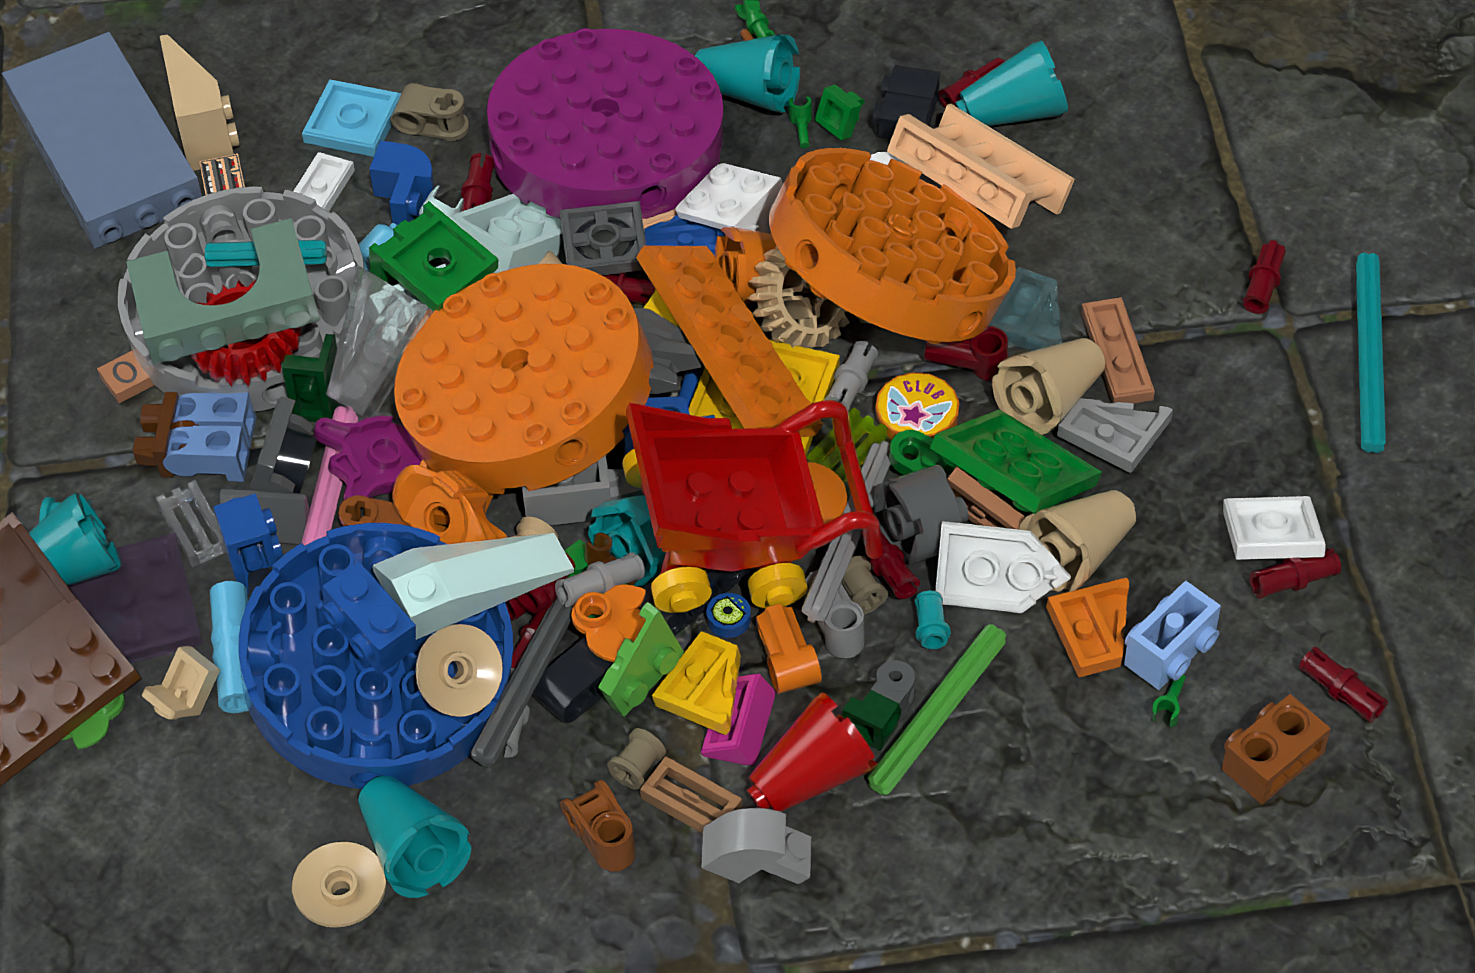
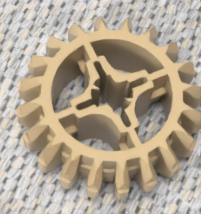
[748,246,850,349]

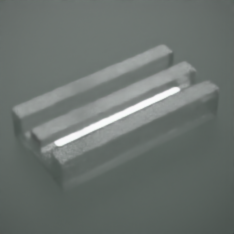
[156,480,226,567]

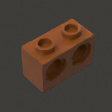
[1222,694,1331,805]

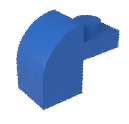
[369,141,436,225]

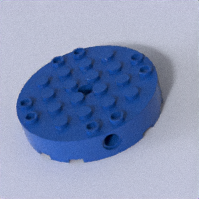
[239,523,513,789]

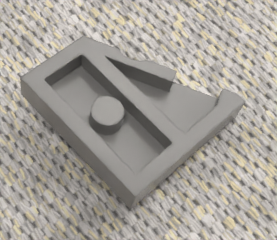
[1057,398,1173,473]

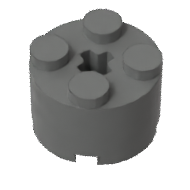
[873,465,969,565]

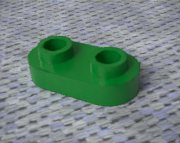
[888,430,970,475]

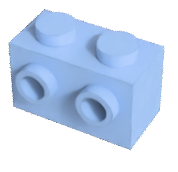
[1124,581,1221,690]

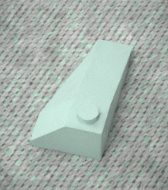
[373,533,574,640]

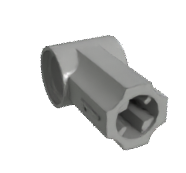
[803,570,865,659]

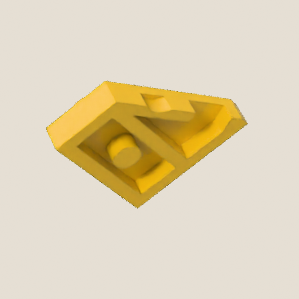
[652,631,741,735]

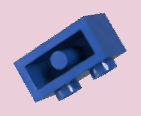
[213,493,283,595]
[321,561,416,675]

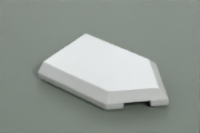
[936,521,1071,613]

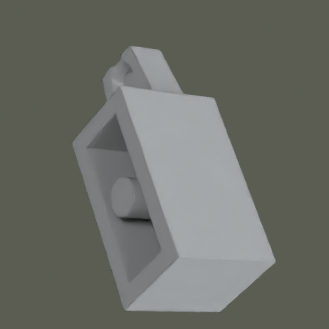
[522,455,643,525]

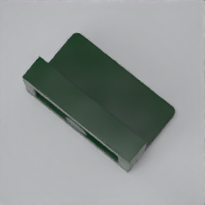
[282,334,344,422]

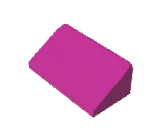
[701,673,775,765]

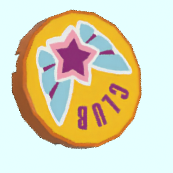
[875,372,959,440]

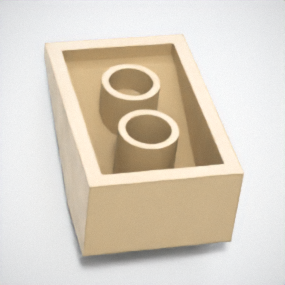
[160,35,240,171]

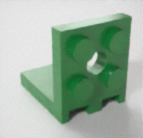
[369,201,499,311]

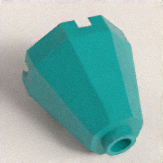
[588,495,666,586]

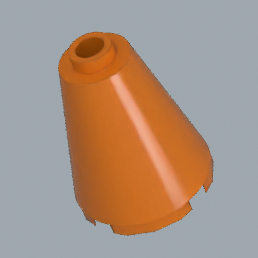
[714,226,785,305]

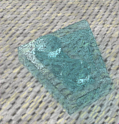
[989,267,1063,351]

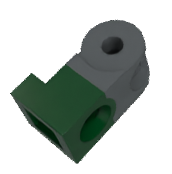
[842,660,916,752]

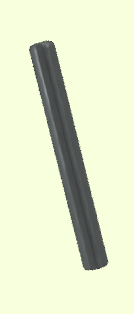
[471,597,575,767]

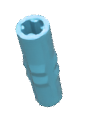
[210,581,249,713]

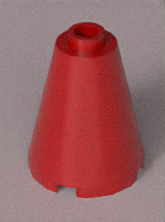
[746,693,878,812]

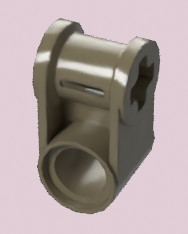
[391,83,470,141]

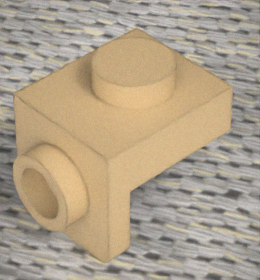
[142,646,220,720]

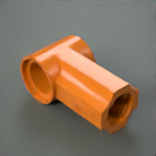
[756,604,822,694]

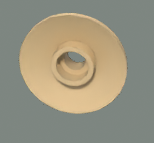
[416,624,503,717]
[292,842,387,927]

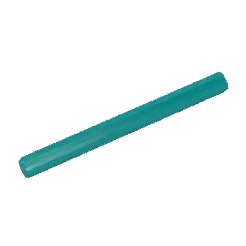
[1356,252,1386,454]

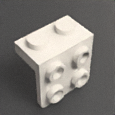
[676,163,783,233]

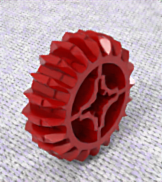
[191,279,301,387]

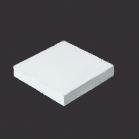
[1223,496,1326,560]

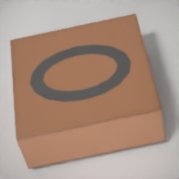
[97,350,154,403]

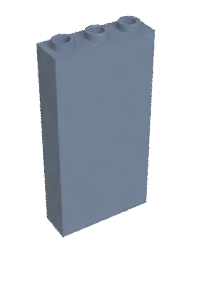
[2,32,202,249]

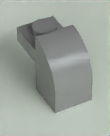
[701,808,811,884]

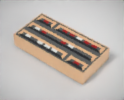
[199,154,245,195]

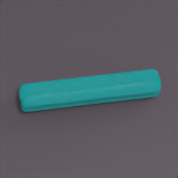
[204,240,328,267]

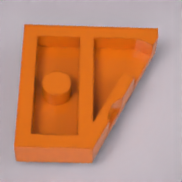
[1046,577,1130,678]

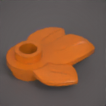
[571,584,646,662]

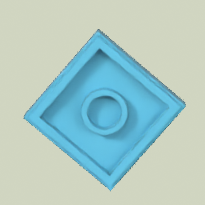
[302,79,401,157]

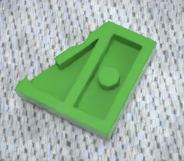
[598,602,684,717]

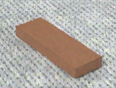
[1081,297,1155,403]

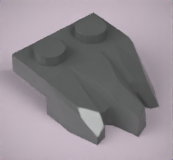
[633,308,701,394]

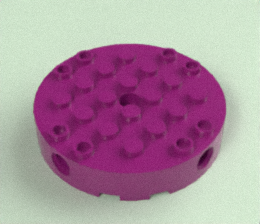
[487,28,723,219]

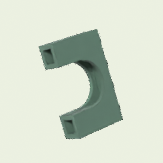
[126,218,320,364]

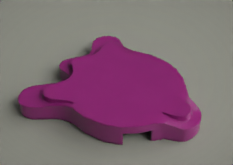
[314,416,423,509]

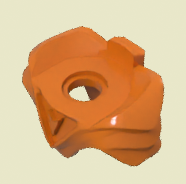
[392,465,508,544]

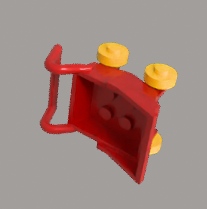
[622,400,883,613]

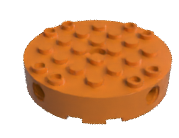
[769,148,1016,344]
[394,264,654,494]

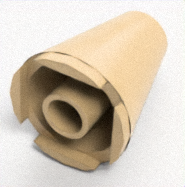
[992,338,1105,435]
[1019,490,1136,592]

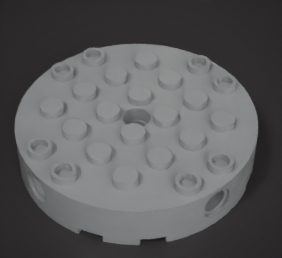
[118,187,371,412]

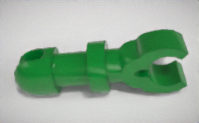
[735,0,775,38]

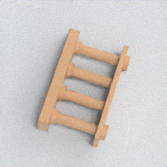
[887,104,1075,229]

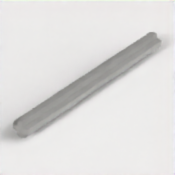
[802,441,891,623]

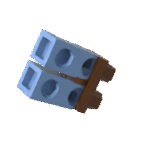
[133,392,257,482]

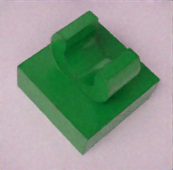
[815,85,865,140]

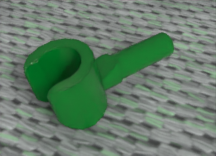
[789,96,812,149]
[1152,674,1186,727]

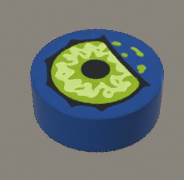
[706,593,751,638]

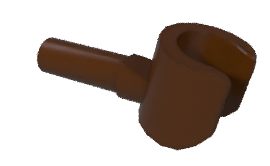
[584,533,638,586]

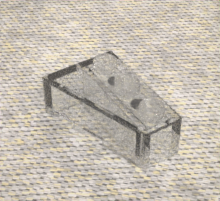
[327,265,433,418]

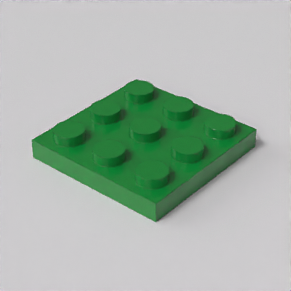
[930,409,1102,514]

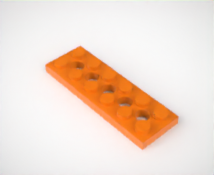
[636,245,823,437]

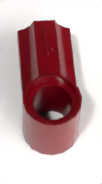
[925,326,1008,381]

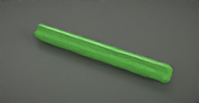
[868,624,1006,796]

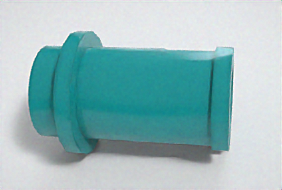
[914,590,951,650]

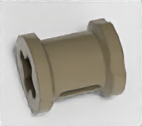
[842,556,888,614]
[607,728,666,790]

